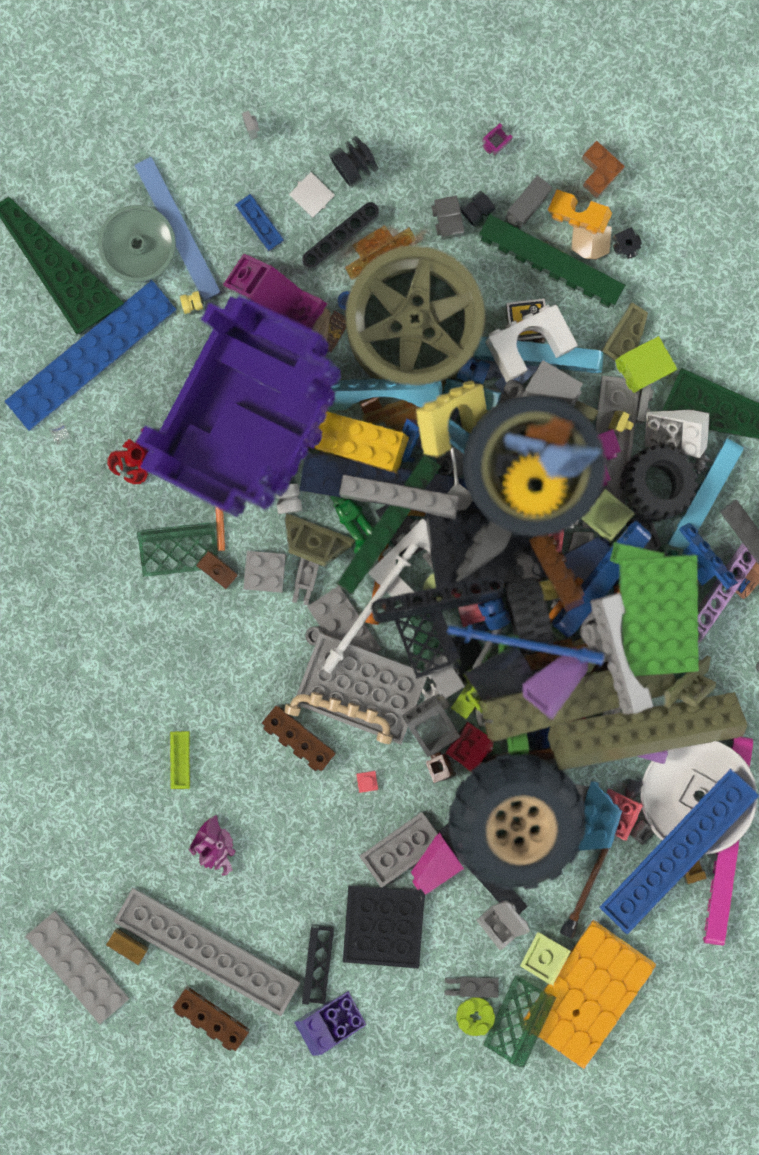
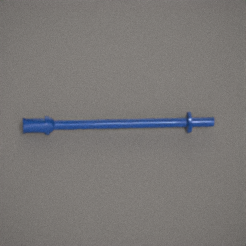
[448,624,604,665]

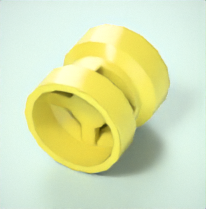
[180,291,203,314]

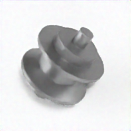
[693,451,711,474]

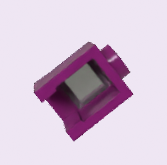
[482,123,513,155]

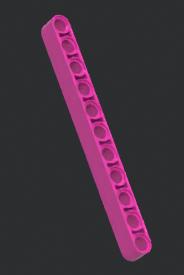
[703,737,753,946]

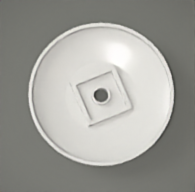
[641,741,757,854]

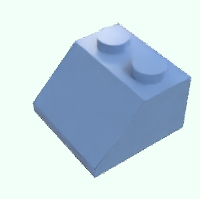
[539,444,601,478]

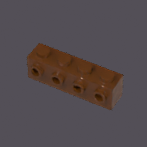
[529,534,585,612]
[262,705,336,772]
[172,986,250,1052]

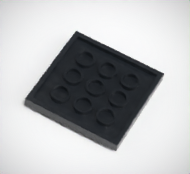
[342,885,425,969]

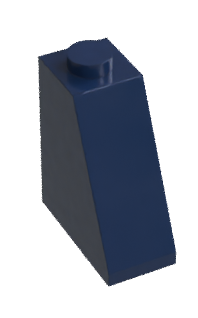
[563,537,611,584]

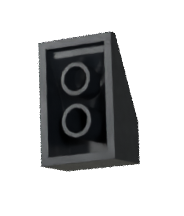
[465,646,535,700]

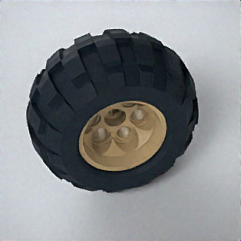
[448,753,586,890]

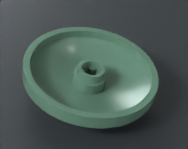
[98,205,176,283]

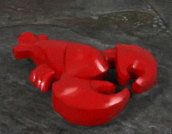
[107,428,148,485]

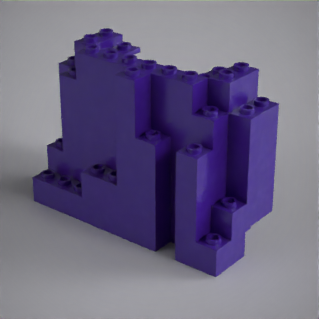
[136,295,340,518]

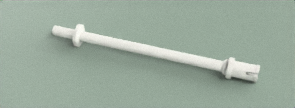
[321,542,418,674]

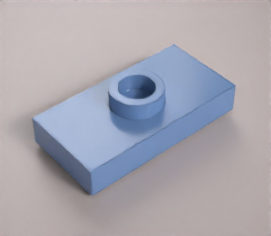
[505,434,546,456]

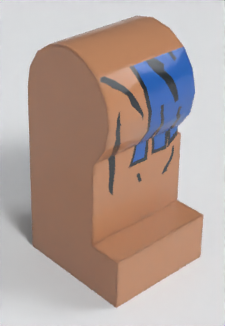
[735,562,759,599]

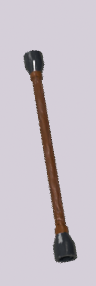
[559,778,643,939]

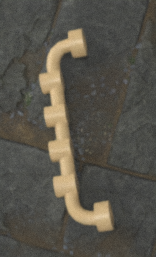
[284,692,393,744]

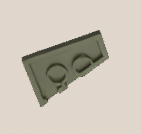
[601,302,648,361]

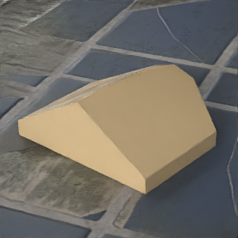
[571,226,612,260]

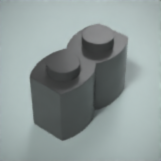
[431,195,465,240]

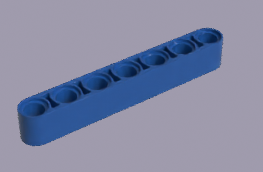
[552,521,651,637]

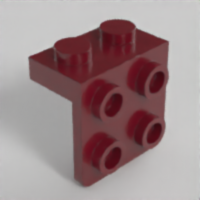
[446,722,494,772]

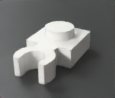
[422,683,450,715]

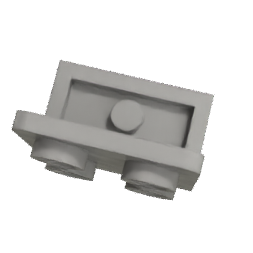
[476,901,530,950]

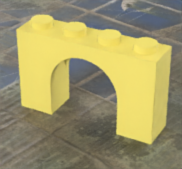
[416,381,487,456]

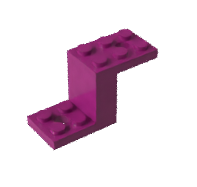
[223,254,327,330]

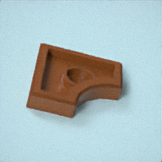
[526,417,572,448]

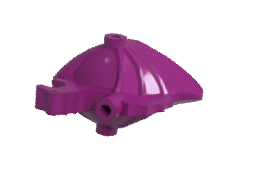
[188,815,236,876]

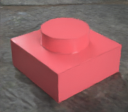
[356,771,378,793]

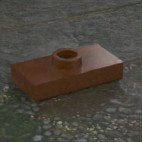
[196,550,238,589]

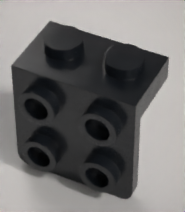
[452,622,489,674]

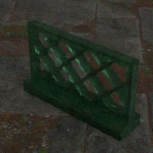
[136,522,218,577]
[483,975,557,1068]

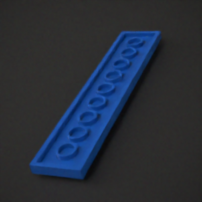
[4,280,176,431]
[599,768,759,935]

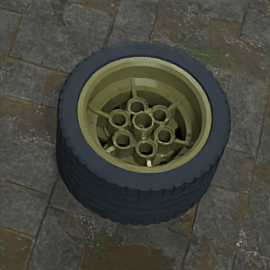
[463,396,606,536]

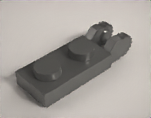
[444,976,499,998]

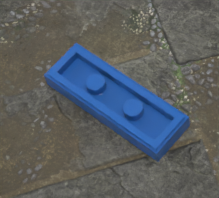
[235,194,284,252]

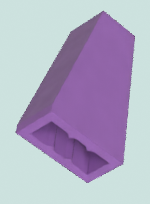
[523,647,588,718]

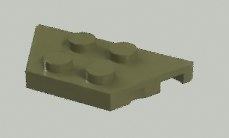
[285,513,355,567]

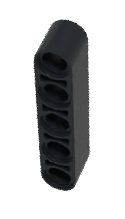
[302,202,379,271]

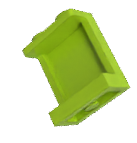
[615,336,677,393]

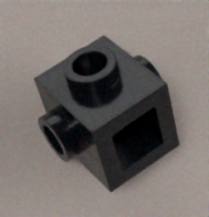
[612,227,642,259]

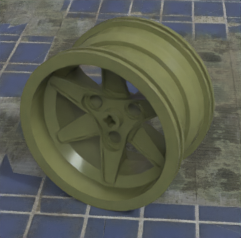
[346,246,485,387]

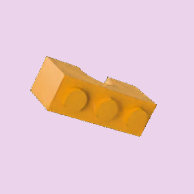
[548,189,612,234]

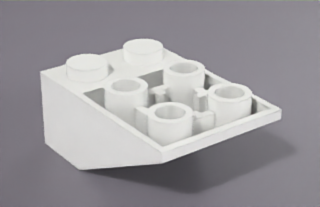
[645,410,709,458]

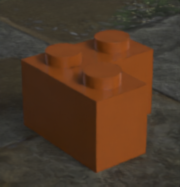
[582,140,625,199]

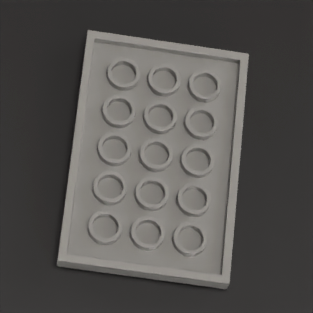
[296,632,427,744]

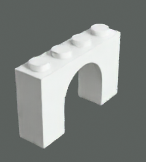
[485,305,578,383]
[368,519,431,606]

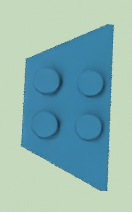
[578,781,622,851]

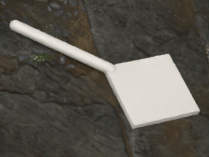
[447,447,473,510]

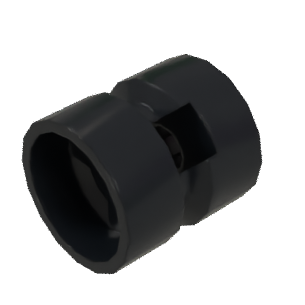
[460,191,496,227]

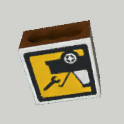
[505,298,546,343]

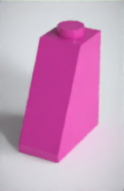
[411,833,464,895]

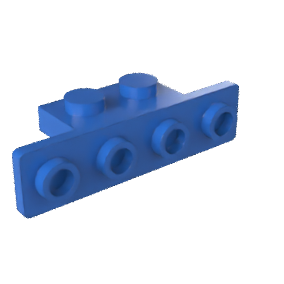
[678,523,738,590]

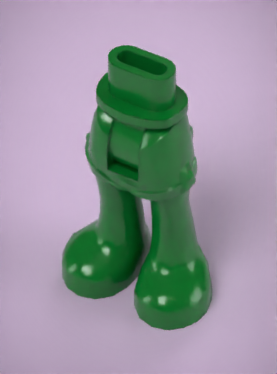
[330,496,373,554]

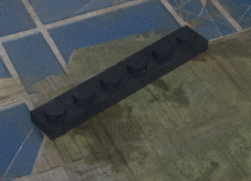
[437,822,528,915]

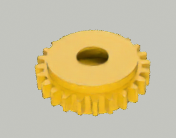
[503,454,567,518]

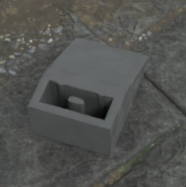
[456,521,512,582]

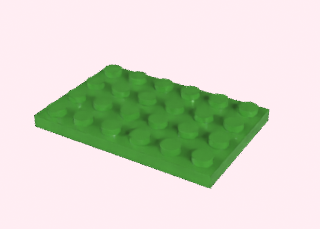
[619,555,699,676]

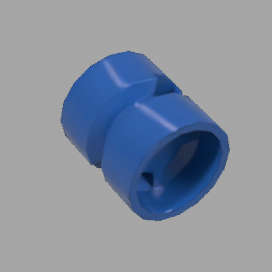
[457,356,491,384]
[478,598,511,630]

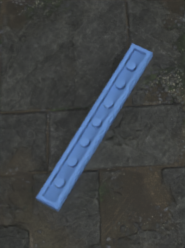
[134,157,221,301]

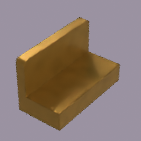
[106,928,149,965]

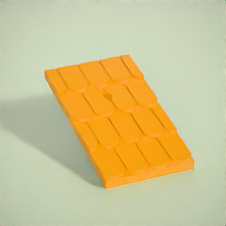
[521,919,656,1069]

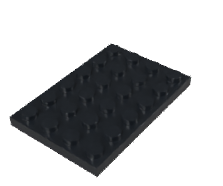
[425,509,548,588]

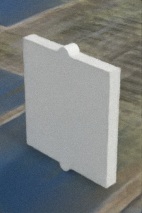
[289,172,335,218]

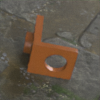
[359,397,384,419]

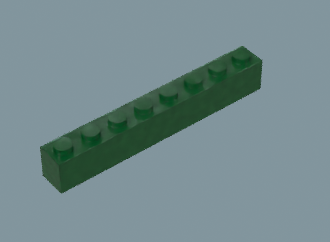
[478,214,626,308]
[335,455,441,594]

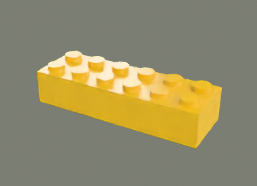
[307,411,409,474]

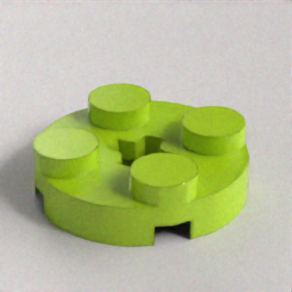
[456,997,495,1036]

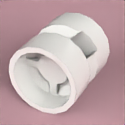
[275,484,302,514]

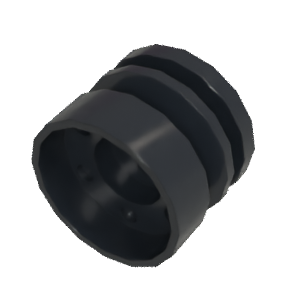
[329,136,378,188]

